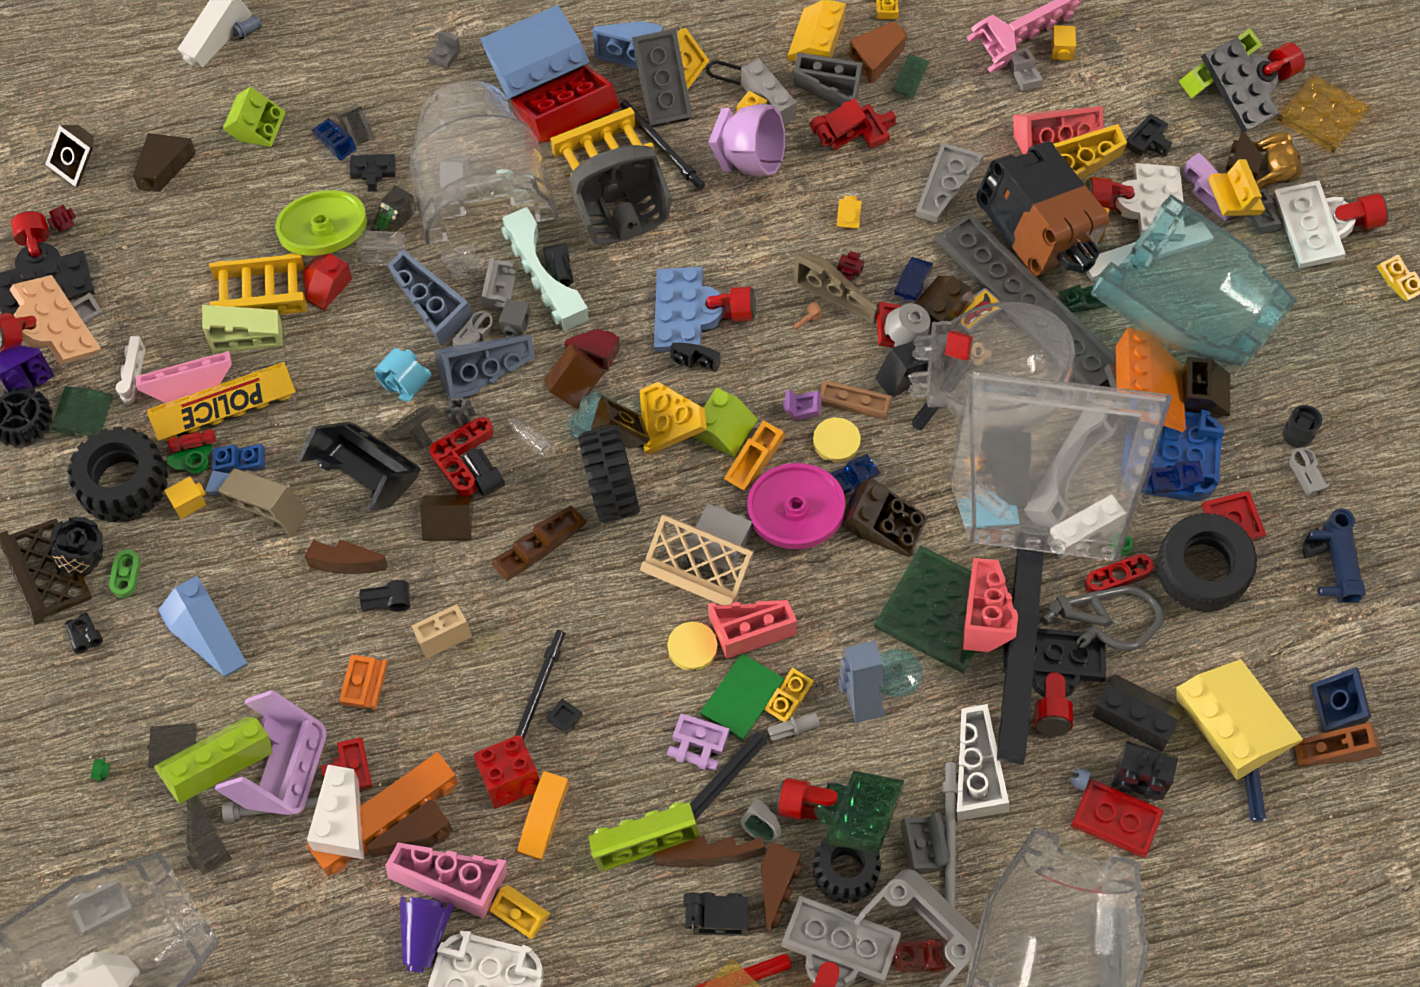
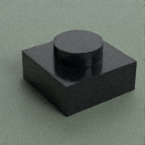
[546,698,583,735]

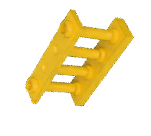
[550,107,654,175]
[209,253,307,315]

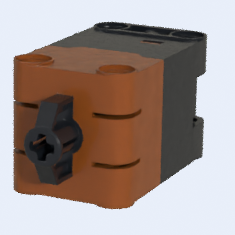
[976,141,1109,276]

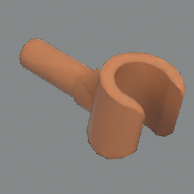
[793,302,822,330]

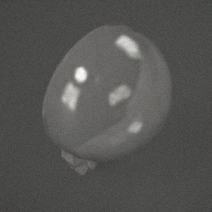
[909,301,1076,434]

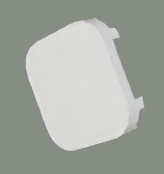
[428,931,544,987]

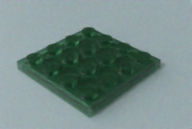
[874,545,1009,674]

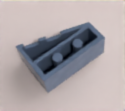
[838,640,885,723]

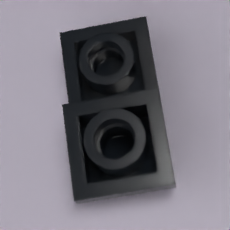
[671,342,720,372]

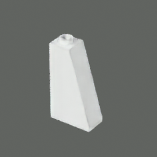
[178,0,252,67]

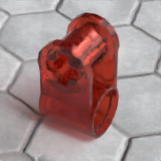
[892,939,946,972]

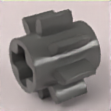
[444,397,476,427]

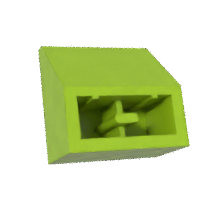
[223,86,286,147]

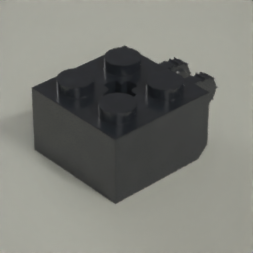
[1112,741,1178,800]

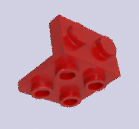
[473,735,540,809]

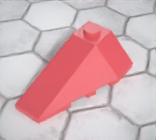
[1013,106,1103,154]
[963,558,1018,652]

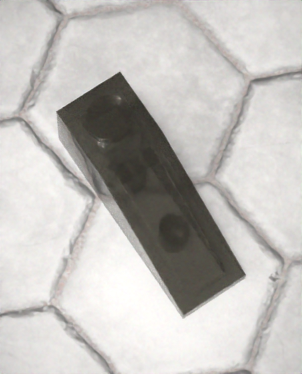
[186,794,232,875]

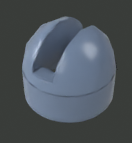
[1070,768,1091,791]

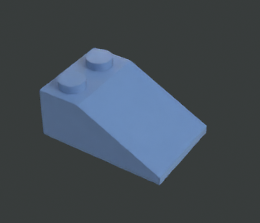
[593,21,663,69]

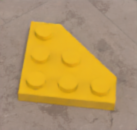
[640,382,707,455]

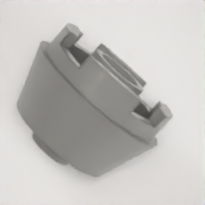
[884,303,930,347]

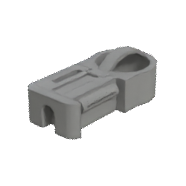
[452,311,494,346]
[1289,447,1329,497]

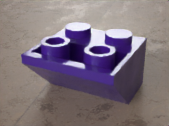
[0,345,55,393]

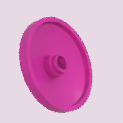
[747,463,845,549]

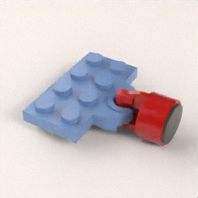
[654,267,756,352]

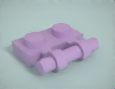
[667,714,730,771]

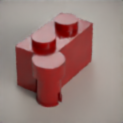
[809,98,872,151]

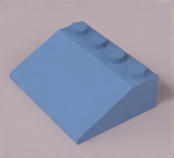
[480,5,590,100]

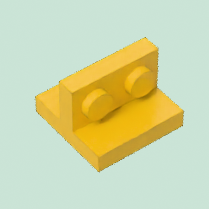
[677,28,709,90]
[1208,159,1265,216]

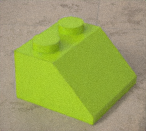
[693,387,758,457]

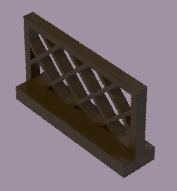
[0,518,92,625]

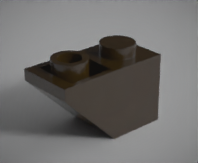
[1225,132,1263,180]

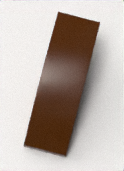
[305,540,388,574]

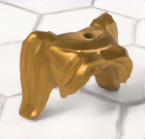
[1252,132,1303,189]

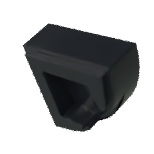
[1302,528,1329,559]

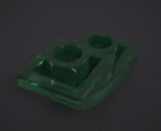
[893,54,929,99]
[1058,282,1111,313]

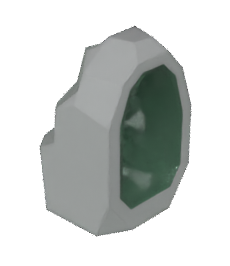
[739,798,781,843]

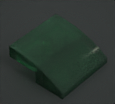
[51,387,113,436]

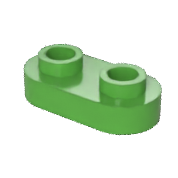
[109,549,141,598]

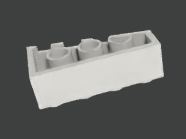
[957,704,1009,821]

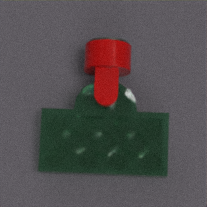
[777,770,904,854]

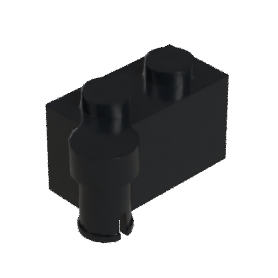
[683,892,748,936]

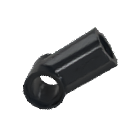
[543,243,574,287]
[463,448,505,497]
[359,580,410,612]

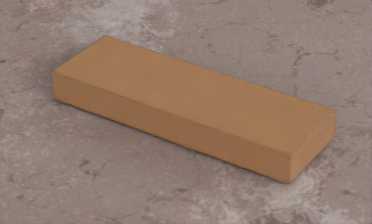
[820,380,892,420]

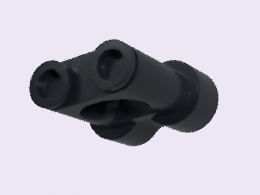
[64,613,103,654]

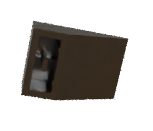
[841,477,928,557]

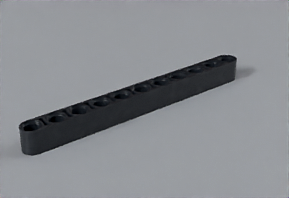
[997,526,1046,765]

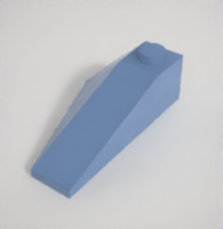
[158,576,248,678]

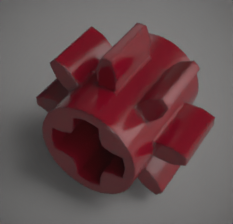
[47,205,76,232]
[837,251,865,281]

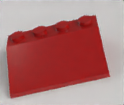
[511,65,620,143]

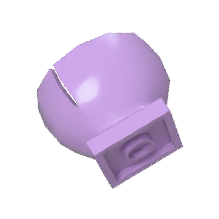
[708,104,785,177]

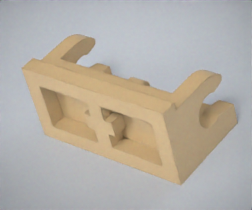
[411,604,472,659]

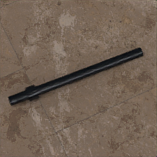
[620,100,705,190]
[515,630,566,741]

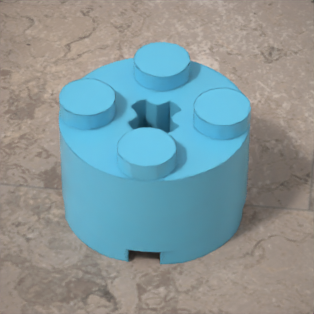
[374,348,432,402]

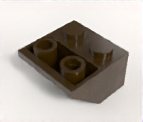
[1182,357,1230,416]

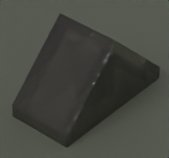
[335,105,374,147]

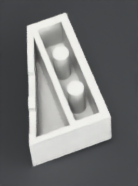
[307,765,364,859]

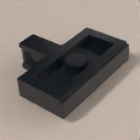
[1125,114,1172,156]
[350,154,396,192]

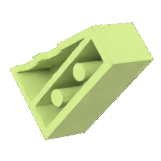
[202,305,283,353]

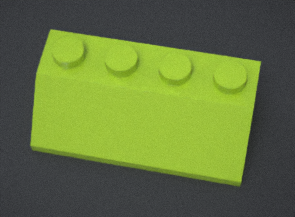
[154,716,273,804]
[588,802,700,872]

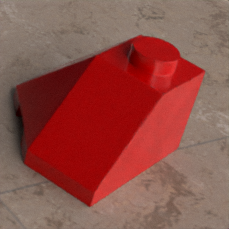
[302,253,352,311]

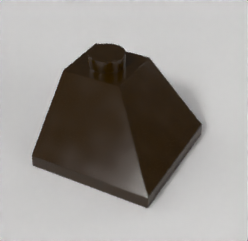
[45,125,94,187]

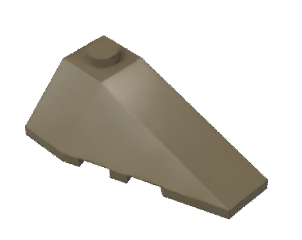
[793,251,877,323]

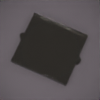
[147,723,198,768]

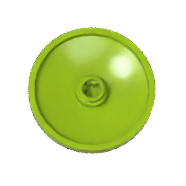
[275,190,367,256]

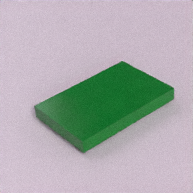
[700,653,785,741]

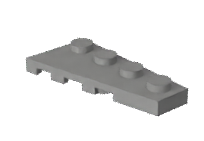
[915,143,984,222]

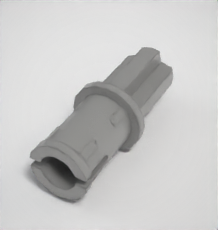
[768,712,820,741]

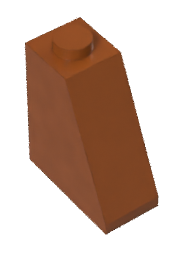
[849,21,907,84]

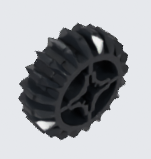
[0,385,53,448]

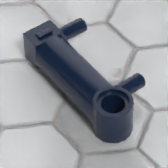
[1308,508,1366,603]

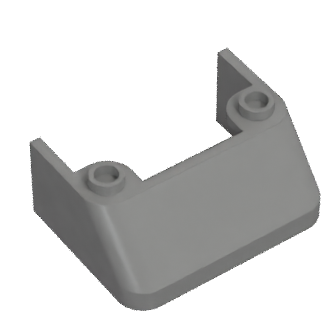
[853,869,982,987]

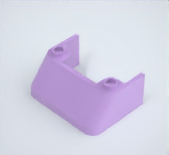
[215,690,327,815]

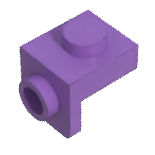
[783,390,821,421]

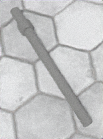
[943,762,958,908]

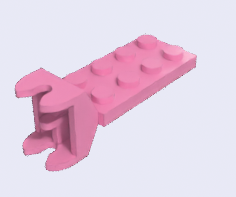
[967,0,1081,73]

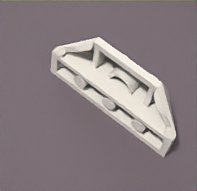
[42,952,140,987]

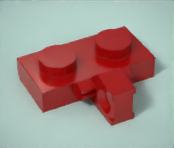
[861,104,897,149]
[321,737,373,791]

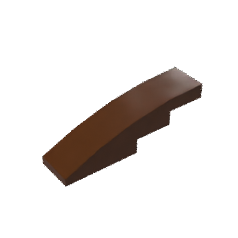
[491,505,587,581]
[654,835,765,868]

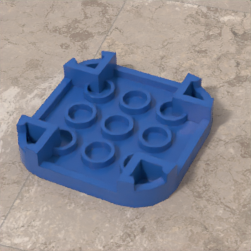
[1120,409,1224,501]

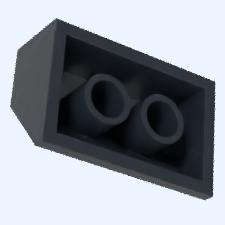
[1092,674,1184,752]

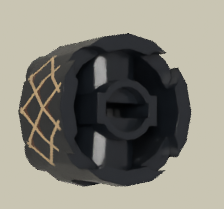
[51,517,103,575]

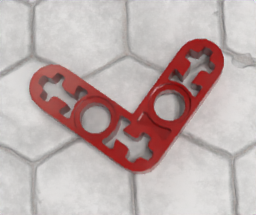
[430,417,494,497]

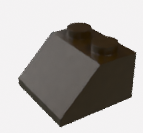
[914,276,974,333]

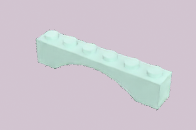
[501,207,589,331]

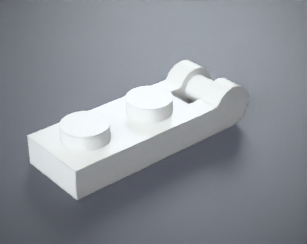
[116,336,145,405]

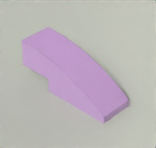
[1182,153,1230,221]

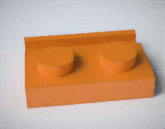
[339,655,388,710]

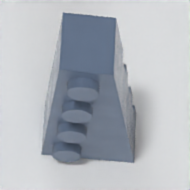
[387,249,473,346]

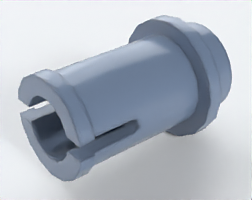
[233,15,262,38]

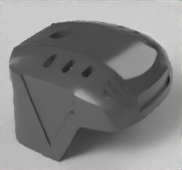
[570,145,672,245]

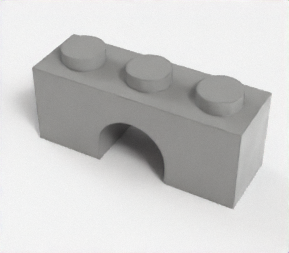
[741,59,797,125]

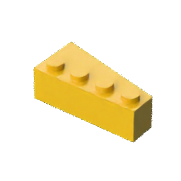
[1054,124,1127,180]

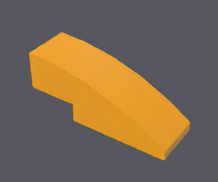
[724,420,786,492]
[517,771,569,861]

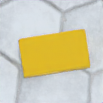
[488,885,550,940]

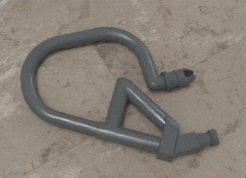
[1040,585,1165,651]

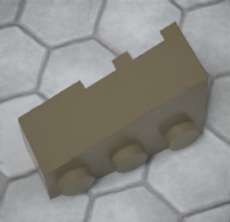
[218,468,309,537]

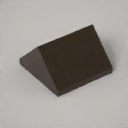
[591,395,650,449]
[420,495,473,541]

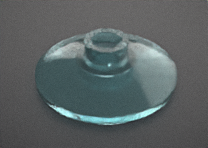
[879,649,922,697]

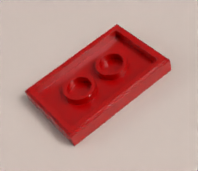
[1071,778,1164,859]

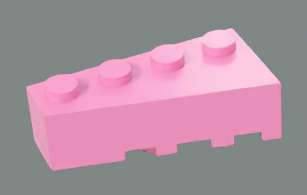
[385,843,507,919]

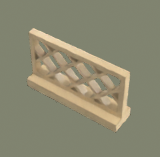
[640,514,754,605]

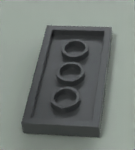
[632,28,692,126]

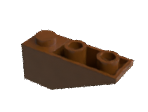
[761,842,803,933]

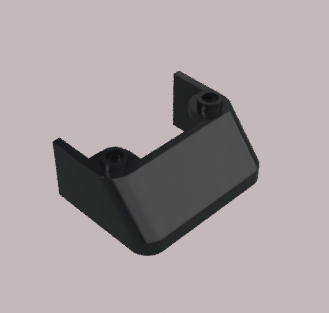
[297,422,421,511]

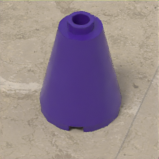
[399,896,454,973]

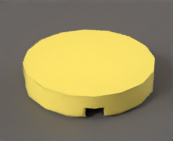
[813,417,861,463]
[667,622,718,671]

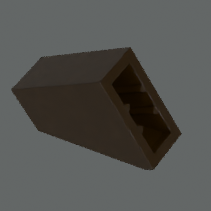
[133,133,196,192]

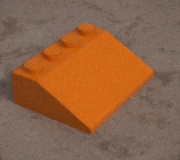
[1115,327,1186,432]

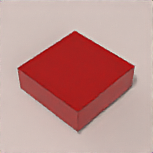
[945,330,973,361]

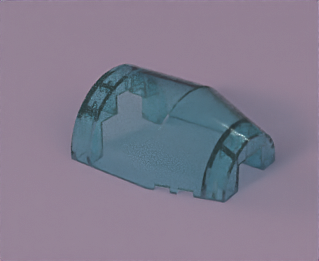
[1091,194,1297,368]

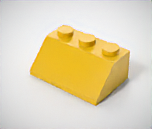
[787,0,846,61]

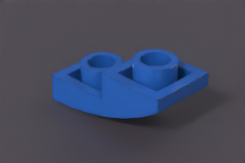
[212,444,265,473]

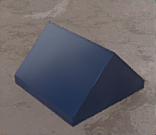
[1311,667,1371,733]

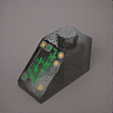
[371,185,416,242]

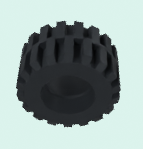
[813,829,881,904]

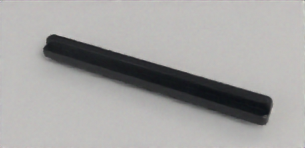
[690,732,768,820]

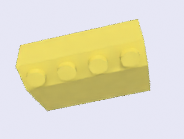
[1176,659,1303,780]

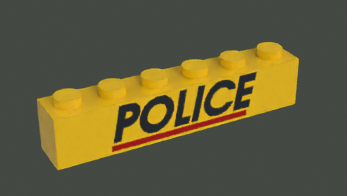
[147,362,296,441]

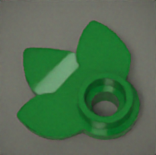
[166,438,212,475]

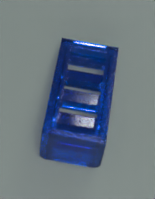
[311,118,357,160]

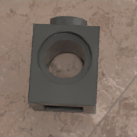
[499,298,531,337]

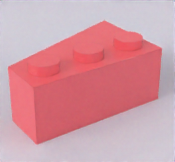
[708,600,797,659]

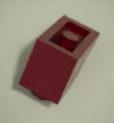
[564,329,620,371]

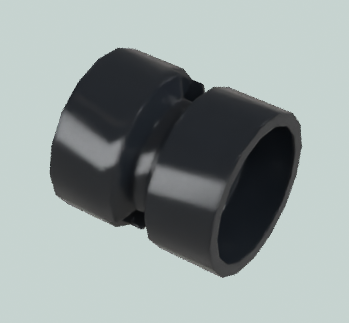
[1283,405,1322,448]

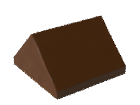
[544,343,606,409]

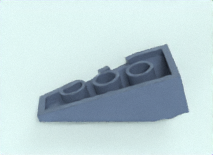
[434,334,535,400]

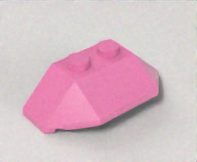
[136,351,232,403]

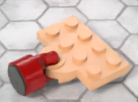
[0,275,101,365]

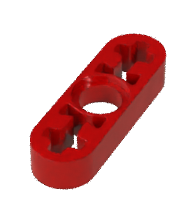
[1085,554,1154,593]

